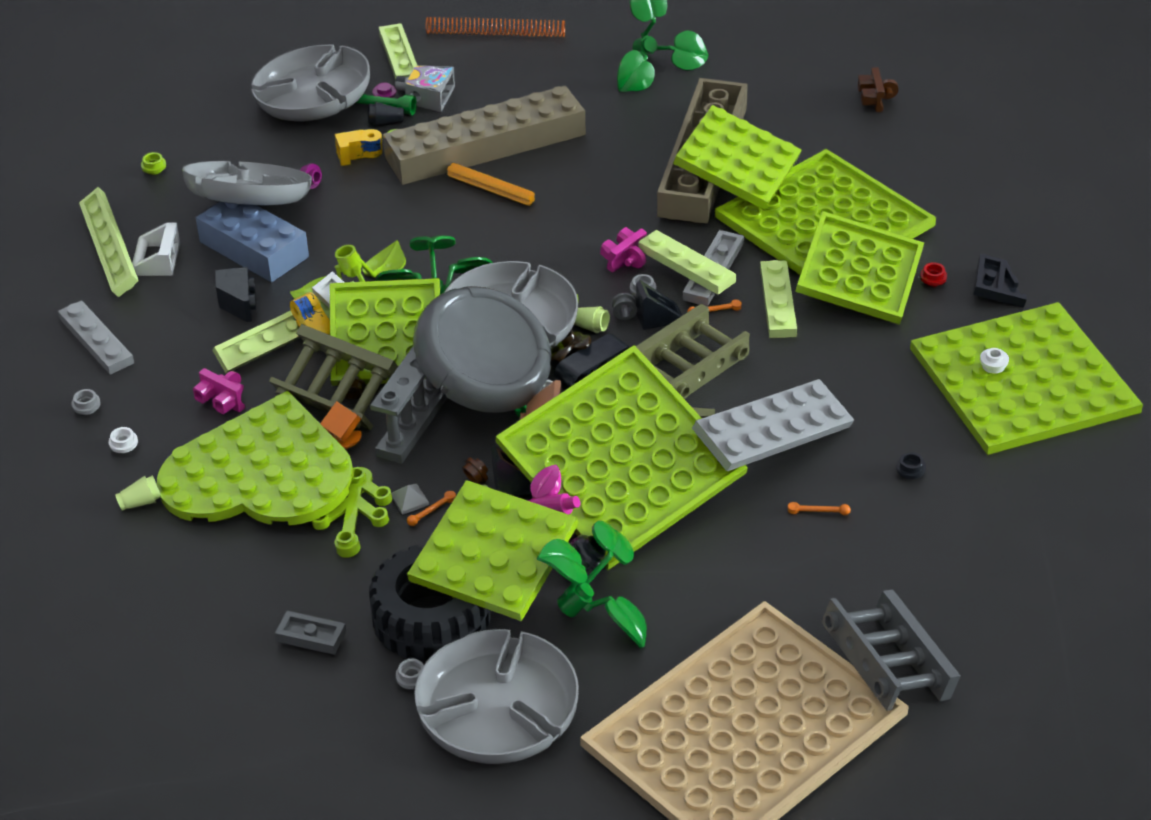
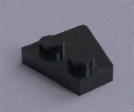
[973,253,1027,308]

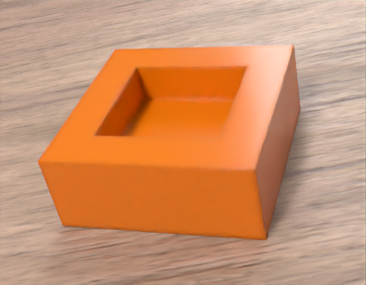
[320,401,361,442]

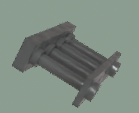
[370,346,448,464]
[821,589,960,711]

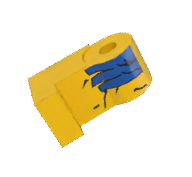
[335,129,383,166]
[290,292,330,335]

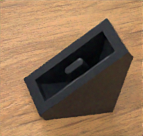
[636,280,682,330]
[491,445,531,497]

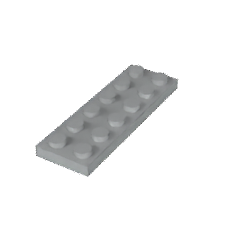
[692,379,854,471]

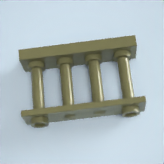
[636,304,750,399]
[269,324,398,430]

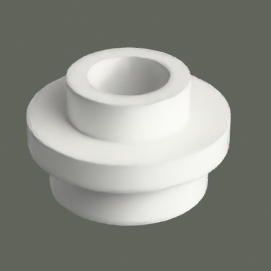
[980,348,1009,374]
[109,427,138,453]

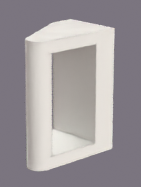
[132,223,180,276]

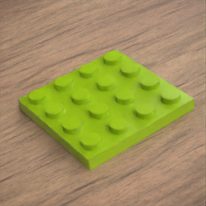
[673,105,802,210]
[795,211,924,325]
[330,278,440,386]
[407,480,578,621]

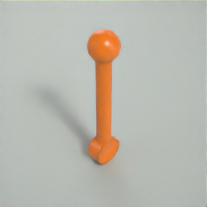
[687,300,742,312]
[406,491,456,527]
[788,502,851,516]

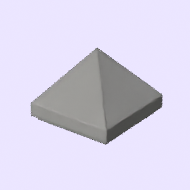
[391,484,429,515]

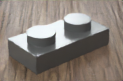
[275,611,347,655]

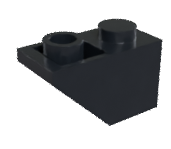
[215,267,256,322]

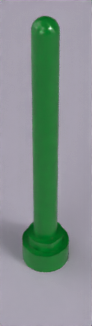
[355,94,417,115]

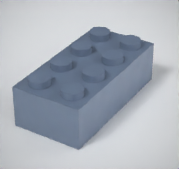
[196,202,309,283]

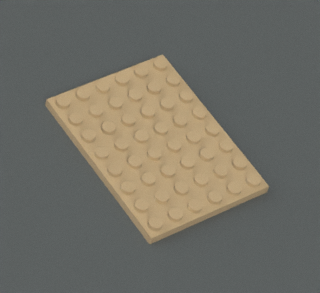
[580,601,908,820]

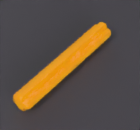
[447,163,535,206]

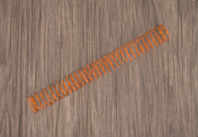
[426,17,565,37]

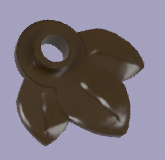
[551,330,591,363]

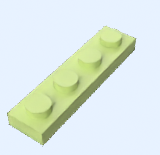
[379,23,417,79]
[638,230,736,295]
[760,260,797,338]

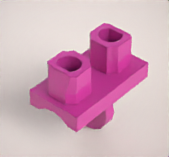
[600,227,647,273]
[193,368,245,415]

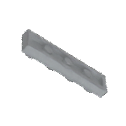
[683,230,744,306]
[58,300,134,375]

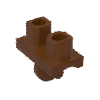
[858,67,899,112]

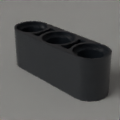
[554,334,630,388]

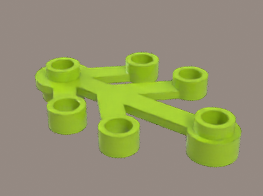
[312,467,393,558]

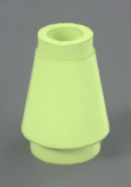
[574,306,610,333]
[115,476,161,511]

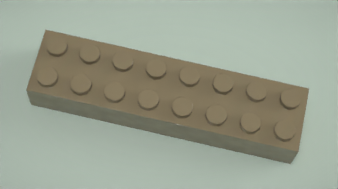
[657,78,748,224]
[383,86,586,185]

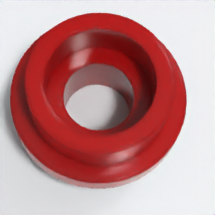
[920,262,947,287]

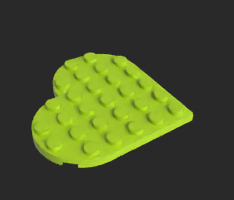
[157,391,354,525]

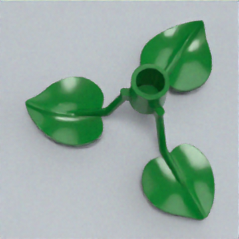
[617,0,708,92]
[375,235,493,295]
[537,521,647,649]

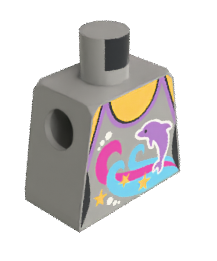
[395,66,455,112]

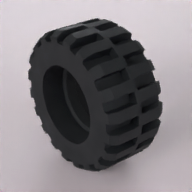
[369,545,491,662]

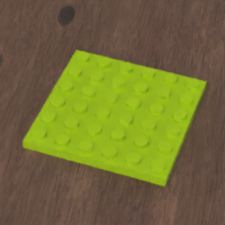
[715,149,936,275]
[910,302,1143,455]
[496,345,748,570]

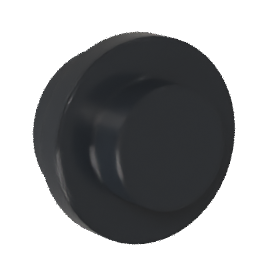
[896,452,926,479]

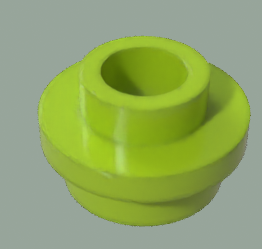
[141,152,166,175]

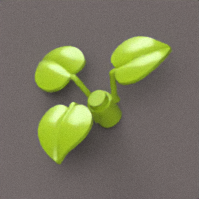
[290,240,406,299]

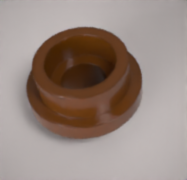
[462,457,488,484]

